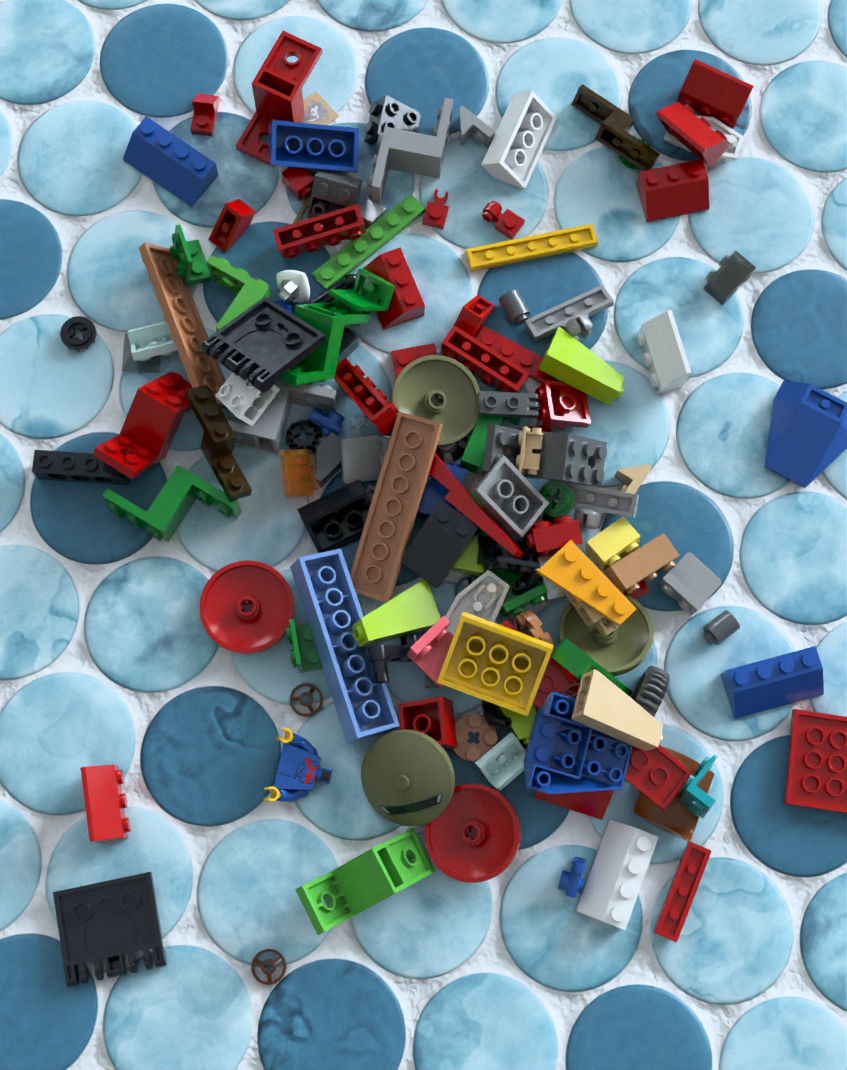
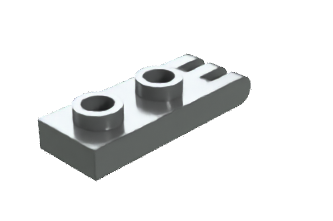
[477,391,539,418]

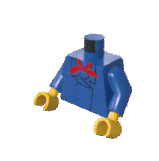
[263,727,332,802]

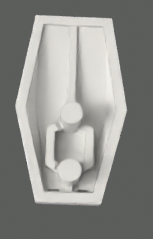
[664,115,744,161]
[445,570,510,635]

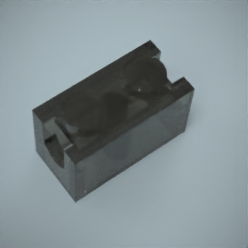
[703,251,756,306]

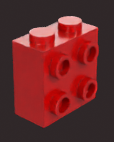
[523,516,583,556]

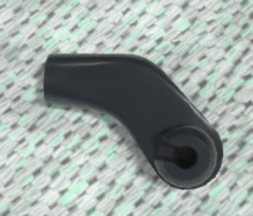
[513,553,540,595]
[481,700,512,730]

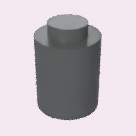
[499,289,530,325]
[703,610,740,645]

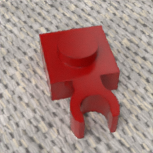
[422,189,449,229]

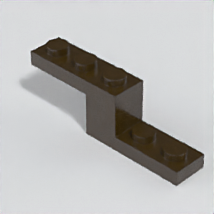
[571,84,660,171]
[185,385,252,501]

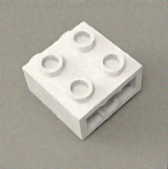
[215,372,280,427]

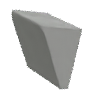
[359,198,385,228]

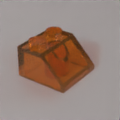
[279,449,318,499]

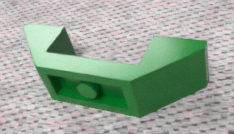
[551,638,633,697]

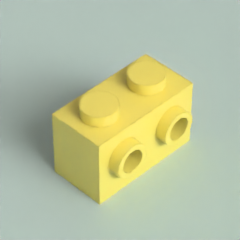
[586,516,641,571]

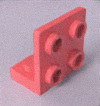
[407,616,454,688]

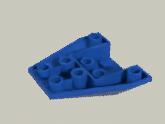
[764,381,847,488]
[524,692,632,794]

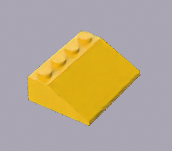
[437,611,553,717]

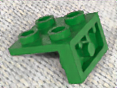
[170,225,211,286]
[286,619,323,673]

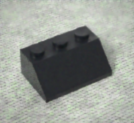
[297,479,371,553]

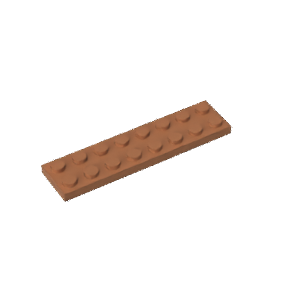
[138,243,228,409]
[350,411,443,603]

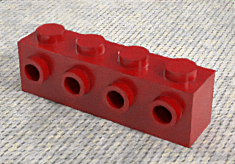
[273,204,367,259]
[441,325,530,393]
[333,357,399,436]

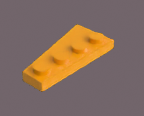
[536,540,636,626]

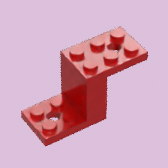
[236,31,322,168]
[93,371,192,479]

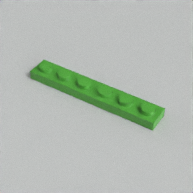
[312,194,425,291]

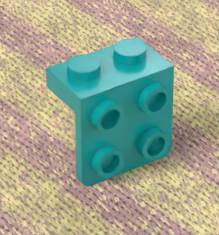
[680,754,718,819]

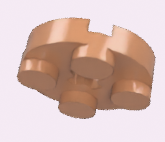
[515,609,554,646]
[452,713,498,762]

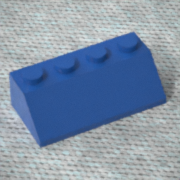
[123,116,218,207]
[268,120,359,173]
[720,646,824,719]

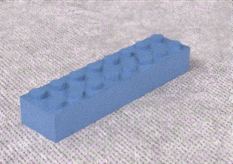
[290,548,400,745]

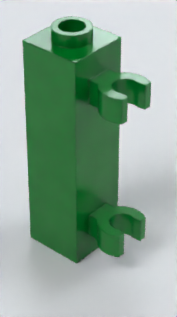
[460,389,521,475]

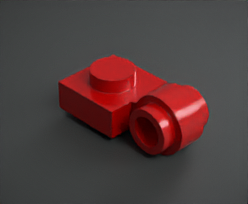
[482,201,525,240]

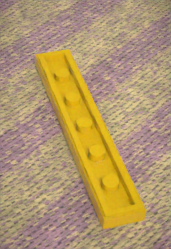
[465,224,598,272]

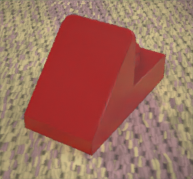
[190,93,219,137]

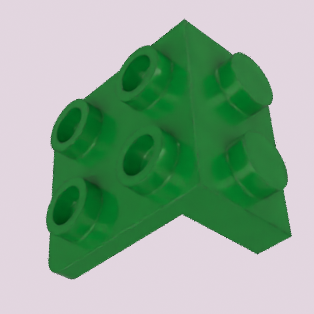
[329,269,395,313]
[493,558,548,617]

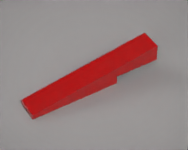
[429,453,523,558]

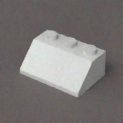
[637,310,691,393]

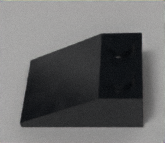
[401,501,479,589]

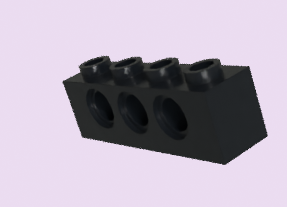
[32,450,130,486]

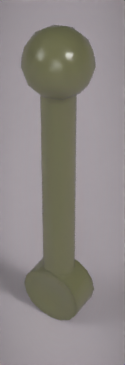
[293,198,310,224]

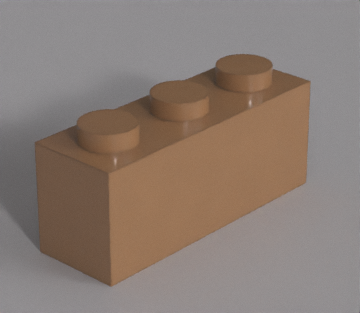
[603,533,680,595]

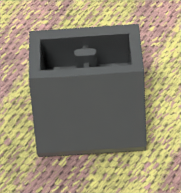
[307,170,363,218]

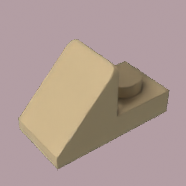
[614,464,652,494]

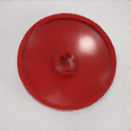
[200,560,294,654]
[424,784,521,883]

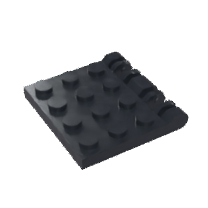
[201,297,327,393]
[53,872,167,987]

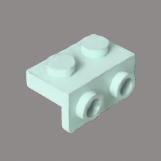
[127,321,178,361]
[475,732,526,791]

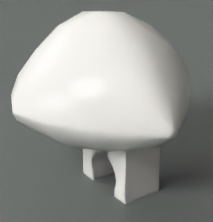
[276,270,310,304]

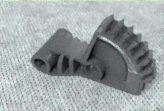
[631,666,670,717]

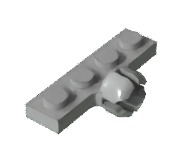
[525,285,614,342]
[548,480,639,529]

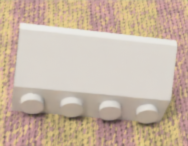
[481,90,557,189]
[576,820,659,930]

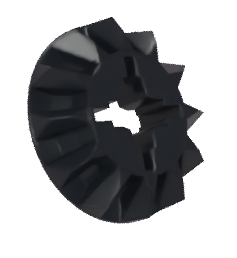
[60,316,97,352]
[286,419,322,455]

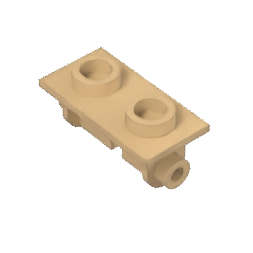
[516,426,544,475]

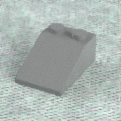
[474,456,549,538]

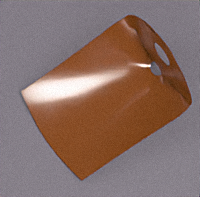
[634,746,715,842]

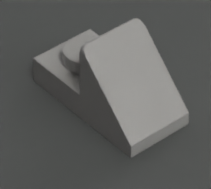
[459,105,495,148]

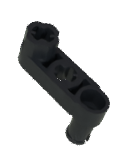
[368,635,420,684]

